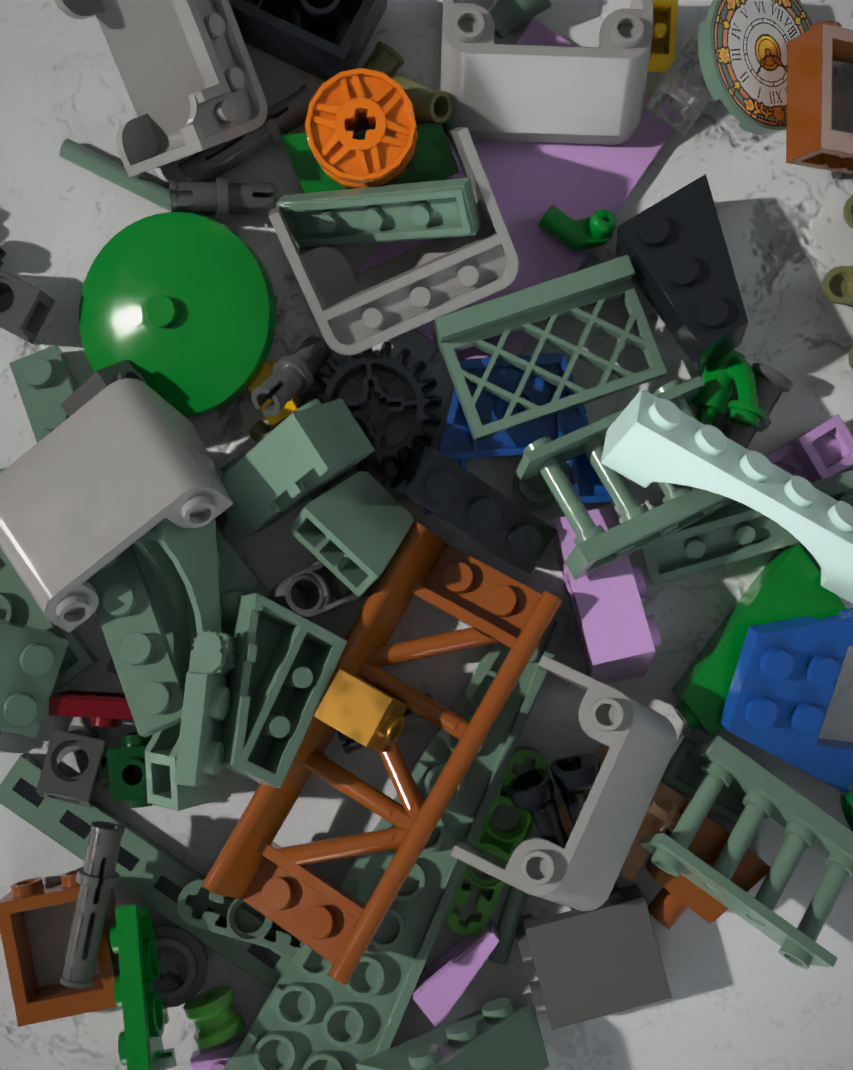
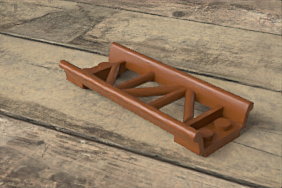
[202,521,563,985]

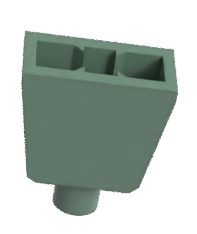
[288,471,414,597]

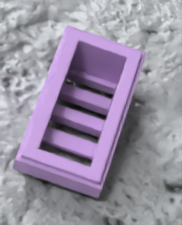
[412,918,499,1027]

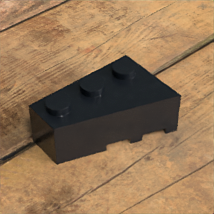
[616,174,748,371]

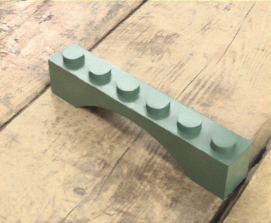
[134,518,231,811]

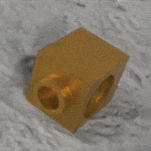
[314,669,408,752]

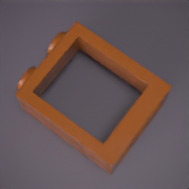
[786,21,853,175]
[0,869,120,1027]

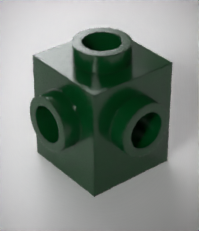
[101,731,153,808]

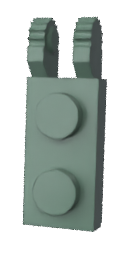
[174,630,238,787]

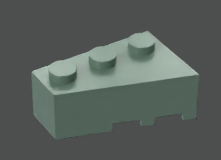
[220,398,375,539]
[219,593,347,789]
[356,998,550,1070]

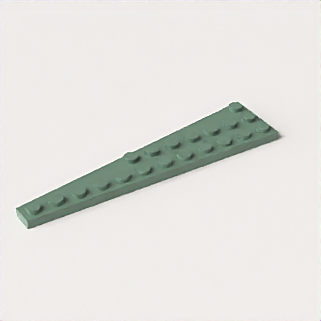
[222,610,571,1070]

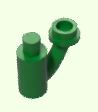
[692,350,767,429]

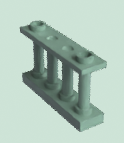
[514,376,737,580]
[639,736,853,969]

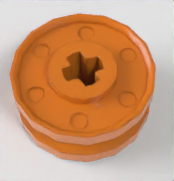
[305,68,418,189]

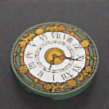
[698,0,813,135]

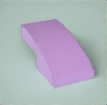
[765,414,853,482]

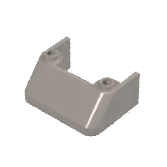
[440,0,653,145]
[268,127,519,355]
[450,655,677,911]

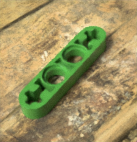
[445,746,549,936]

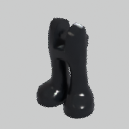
[506,754,618,910]

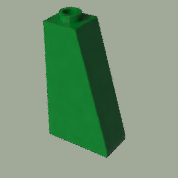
[671,544,847,737]

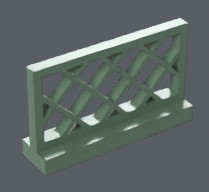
[432,255,668,441]

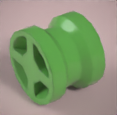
[183,985,246,1048]

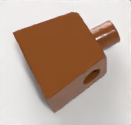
[646,799,771,930]

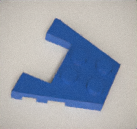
[423,353,613,515]
[719,608,853,792]

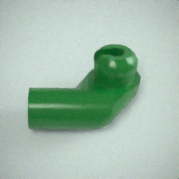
[538,205,617,251]

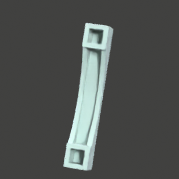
[601,389,853,604]

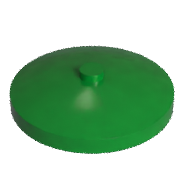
[79,212,276,418]

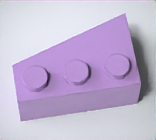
[553,505,661,684]

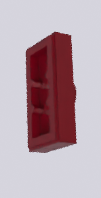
[49,690,133,727]

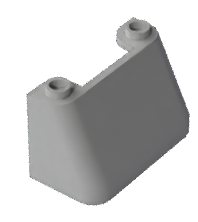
[54,0,268,177]
[0,378,234,633]

